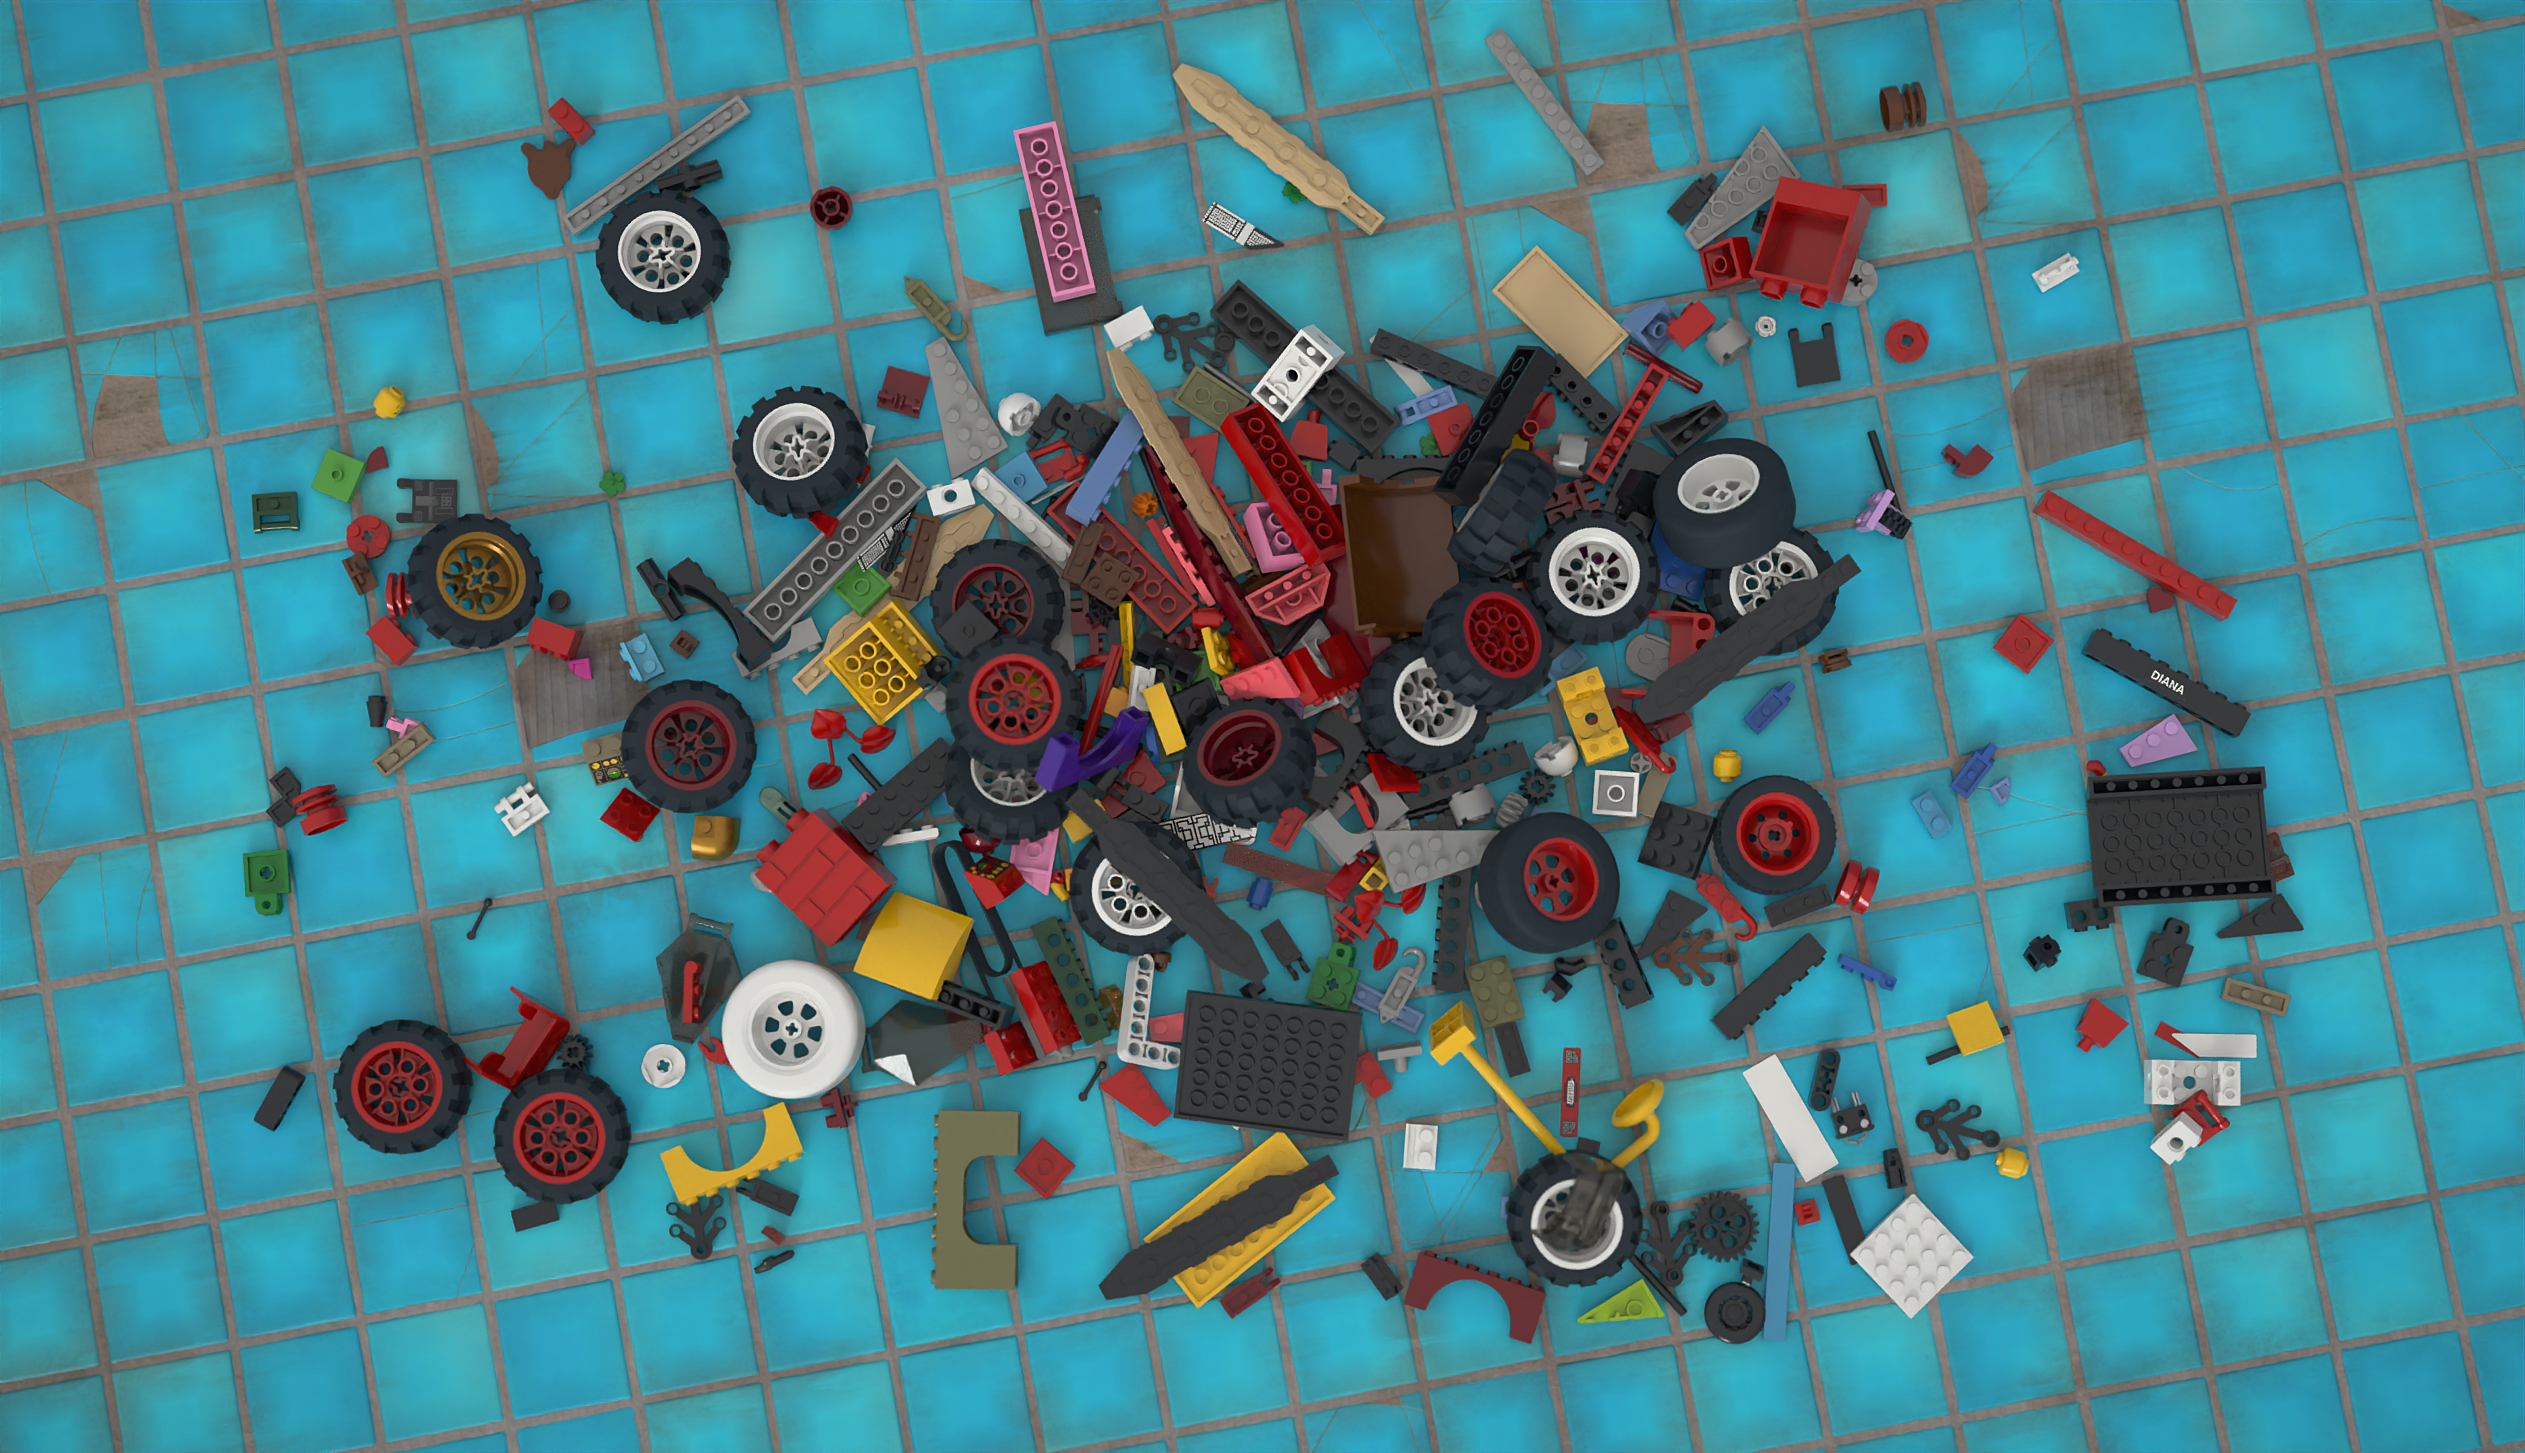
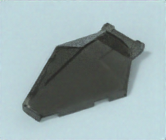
[656,912,743,1044]
[861,999,985,1086]

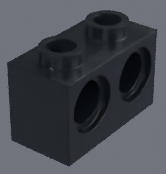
[2064,899,2115,932]

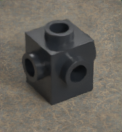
[2022,934,2062,972]

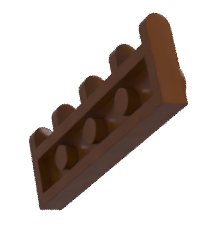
[889,512,941,602]

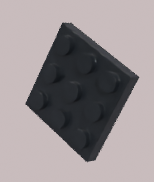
[1637,801,1718,881]

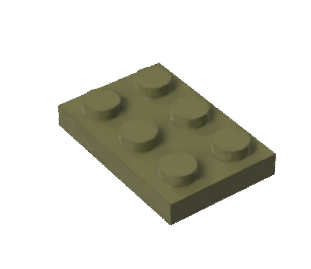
[1172,365,1250,435]
[1464,955,1525,1031]

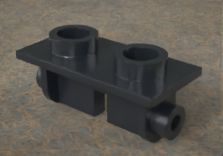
[1360,1252,1404,1301]

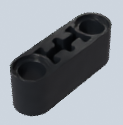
[1807,1049,1841,1111]
[254,1065,306,1132]

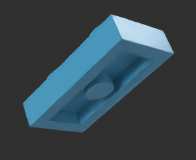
[1910,791,1953,839]

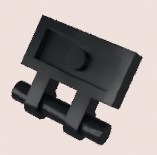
[1407,801,1457,831]

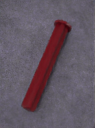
[1622,339,1703,394]

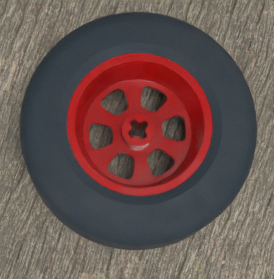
[1477,812,1620,954]

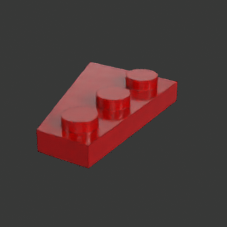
[1098,1063,1172,1127]

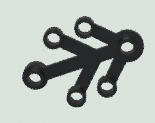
[1153,312,1227,373]
[1915,1099,2000,1161]
[666,1195,727,1260]
[1638,1201,1697,1287]

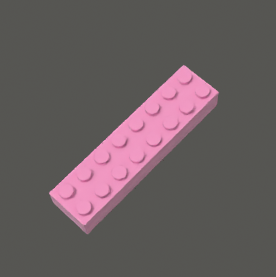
[1013,121,1096,302]

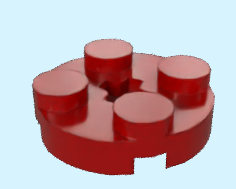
[1884,319,1929,363]
[346,515,391,559]

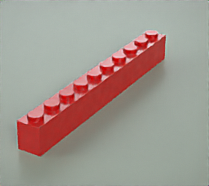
[2033,490,2237,622]

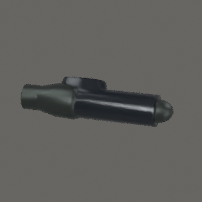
[754,1250,795,1274]

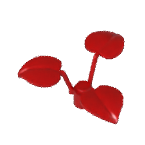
[1463,392,1556,468]
[808,708,896,790]
[1354,883,1426,972]

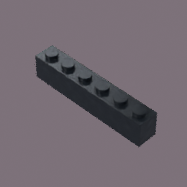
[1710,933,1827,1040]

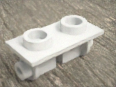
[2031,253,2079,293]

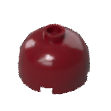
[810,186,854,231]
[958,827,1003,856]

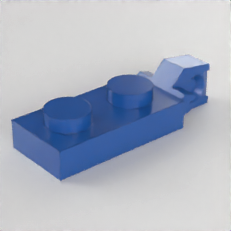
[1742,681,1795,734]
[1949,743,1998,799]
[1837,953,1897,991]

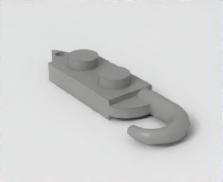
[1377,947,1427,1025]

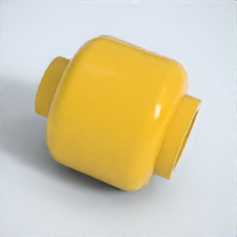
[373,386,406,419]
[1713,749,1742,782]
[1995,1147,2029,1179]

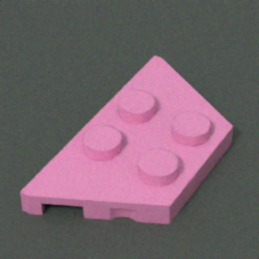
[1009,827,1060,896]

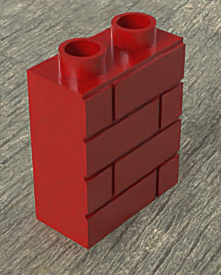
[1749,176,1872,309]
[755,807,898,947]

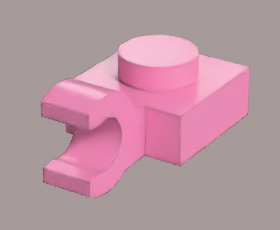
[1316,469,1337,506]
[386,716,428,739]

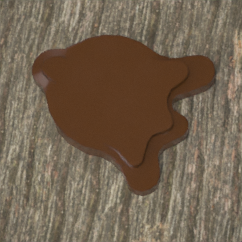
[521,139,575,200]

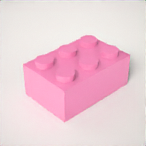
[1243,502,1305,573]

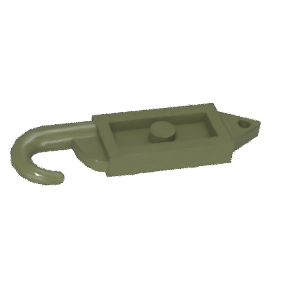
[903,276,968,342]

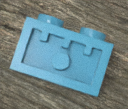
[619,633,665,684]

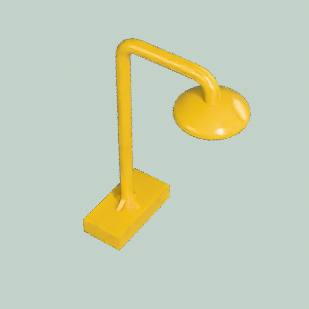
[1429,1000,1665,1169]

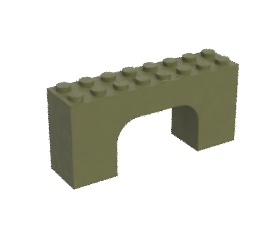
[931,1110,1021,1290]

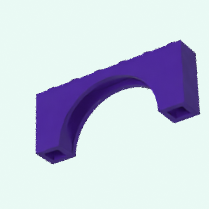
[1034,706,1149,792]

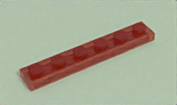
[1222,842,1350,904]

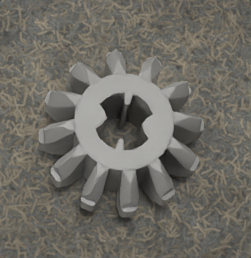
[1496,792,1528,828]

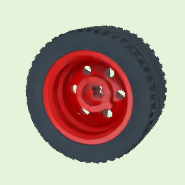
[1712,775,1837,895]

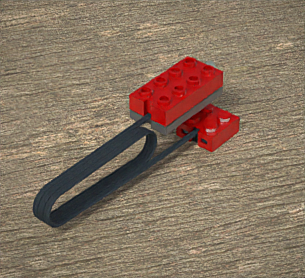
[932,840,1082,1076]

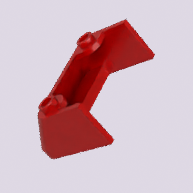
[463,986,570,1091]

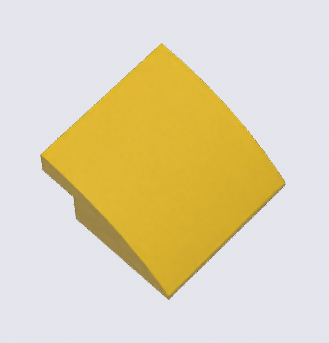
[823,598,953,725]
[853,891,975,1001]

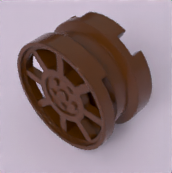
[1818,648,1852,674]

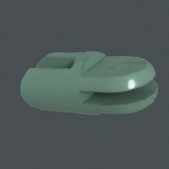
[759,787,800,825]

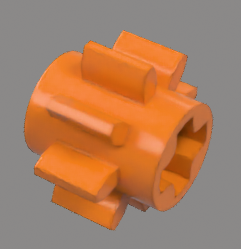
[1132,490,1158,519]

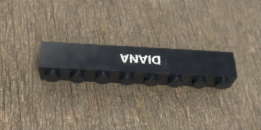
[2081,628,2251,738]

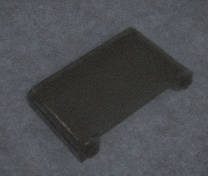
[1018,194,1124,337]

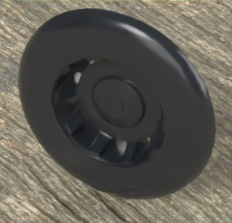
[1704,1282,1766,1344]

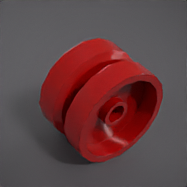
[1833,859,1880,914]

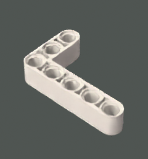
[1117,954,1181,1070]

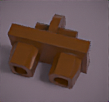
[342,551,380,596]
[1240,562,1281,595]
[1069,574,1099,612]

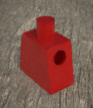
[1289,410,1328,463]
[2075,998,2129,1054]

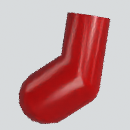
[1063,453,1090,482]

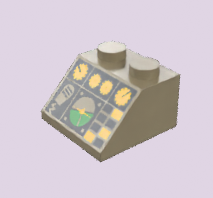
[581,731,628,786]

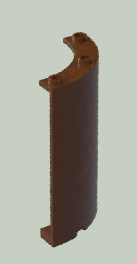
[1338,474,1461,641]

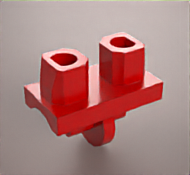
[1334,904,1373,943]

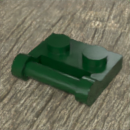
[252,491,300,534]

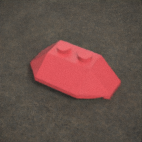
[1244,563,1331,627]

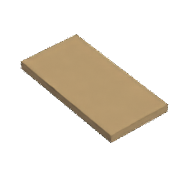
[1491,245,1629,379]

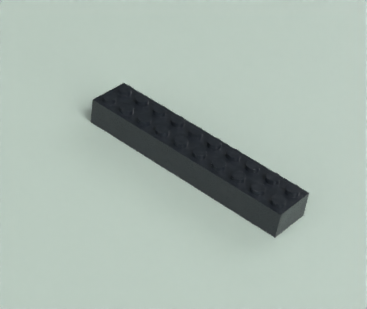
[1210,279,1401,456]

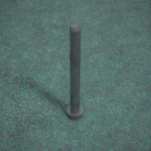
[1203,362,1281,424]

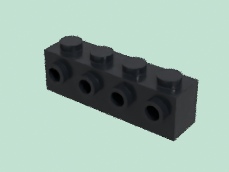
[1544,353,1620,435]

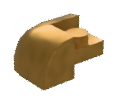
[691,815,741,861]

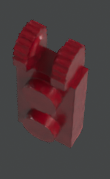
[1219,1266,1281,1319]

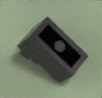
[1615,468,1657,518]

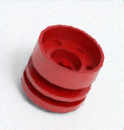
[385,572,415,618]
[291,784,349,836]

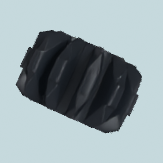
[1518,768,1556,806]
[556,1034,594,1070]

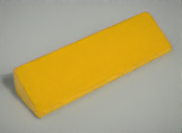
[1119,601,1138,689]

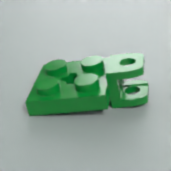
[243,849,291,916]
[1306,942,1361,1011]

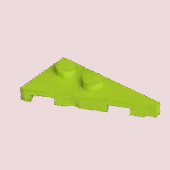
[1576,1278,1664,1324]

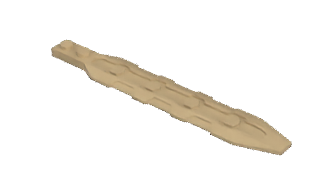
[1172,63,1385,236]
[1106,347,1252,577]
[791,504,995,695]

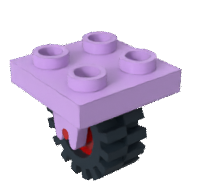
[1854,489,1912,540]

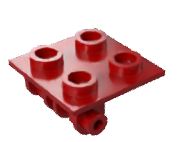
[599,787,661,843]

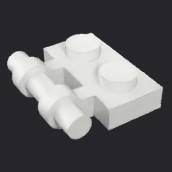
[494,782,551,837]

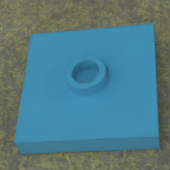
[993,450,1050,503]

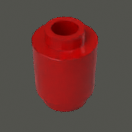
[1191,608,1223,630]

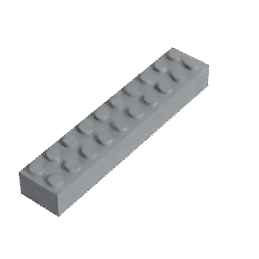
[743,458,929,645]

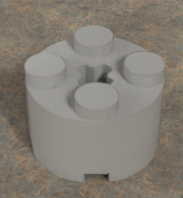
[1841,259,1878,307]
[1705,317,1755,367]
[1553,432,1591,479]
[1449,783,1498,829]

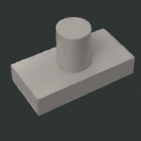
[1376,1040,1422,1072]

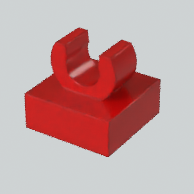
[1793,1199,1821,1226]

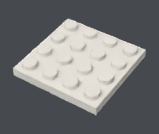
[1850,1193,1974,1318]

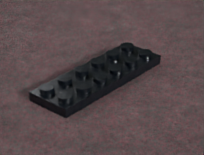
[841,737,950,855]

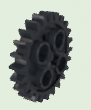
[1688,1191,1760,1263]

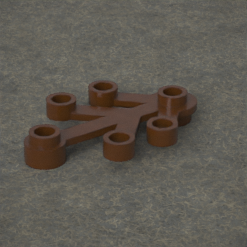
[1653,929,1739,986]

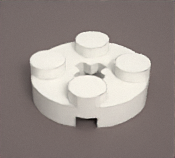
[641,1044,686,1088]

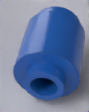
[1246,877,1273,911]

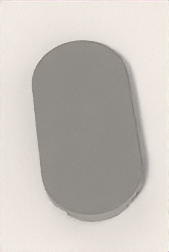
[1625,634,1671,683]

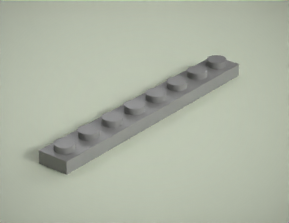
[1484,28,1604,177]

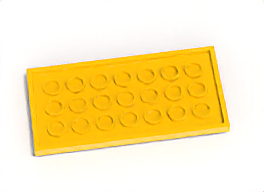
[1143,1132,1335,1308]

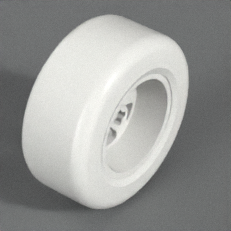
[722,960,865,1099]

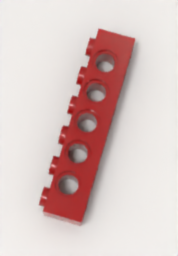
[1584,362,1670,488]

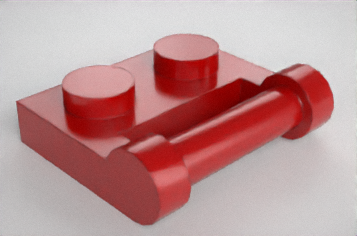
[1028,436,1077,485]
[2171,1089,2231,1146]

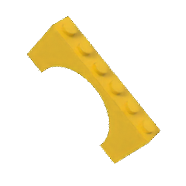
[660,1102,805,1206]

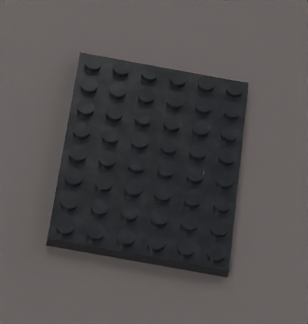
[1174,990,1363,1141]

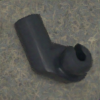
[1554,957,1587,976]

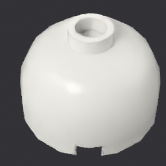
[998,393,1041,437]
[1534,736,1578,777]

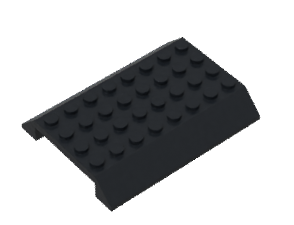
[2086,766,2277,908]

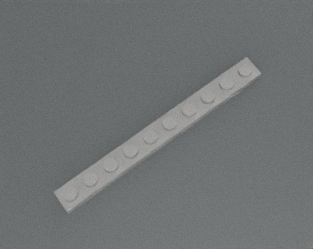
[561,95,751,236]

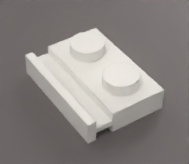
[1403,1123,1438,1170]

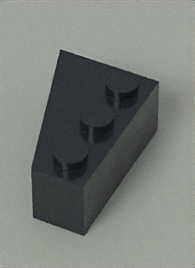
[1650,399,1729,459]

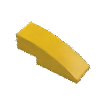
[1142,682,1187,755]

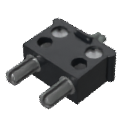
[1830,1091,1875,1146]

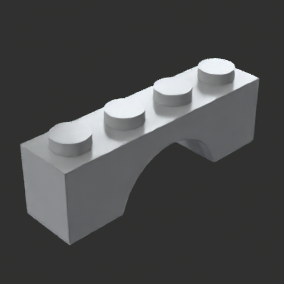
[732,617,824,680]

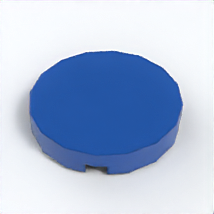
[1145,721,1160,765]

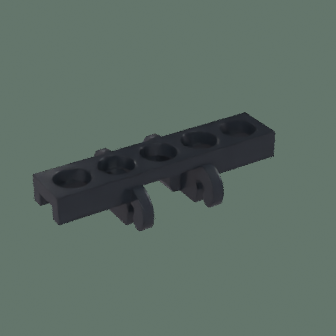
[1085,594,1131,625]

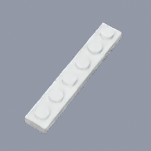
[970,467,1073,570]

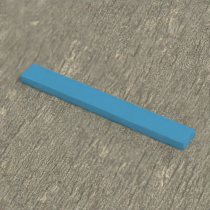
[1762,1162,1795,1341]

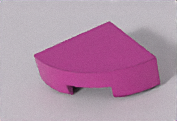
[567,658,593,680]

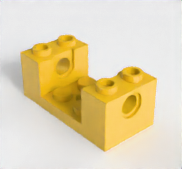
[1555,666,1629,768]

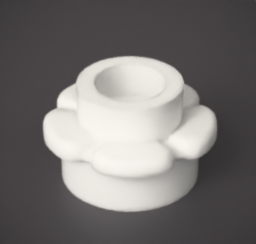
[1755,316,1776,337]

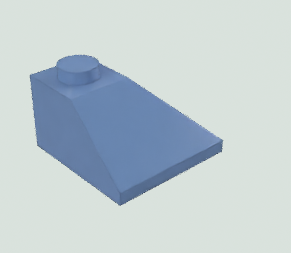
[1621,300,1676,357]

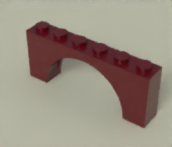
[1404,1250,1547,1344]

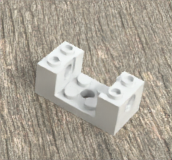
[1251,324,1345,422]
[2144,1060,2240,1106]

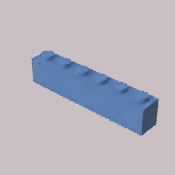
[1065,409,1145,527]

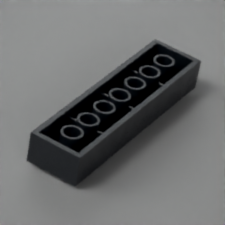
[1432,345,1558,507]

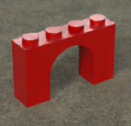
[1280,631,1369,707]

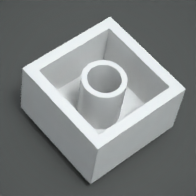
[1592,770,1640,818]

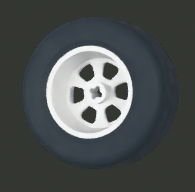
[1653,438,1796,569]

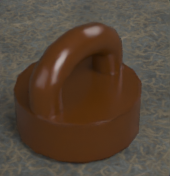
[1150,951,1172,972]

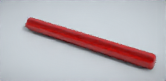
[1078,644,1124,757]

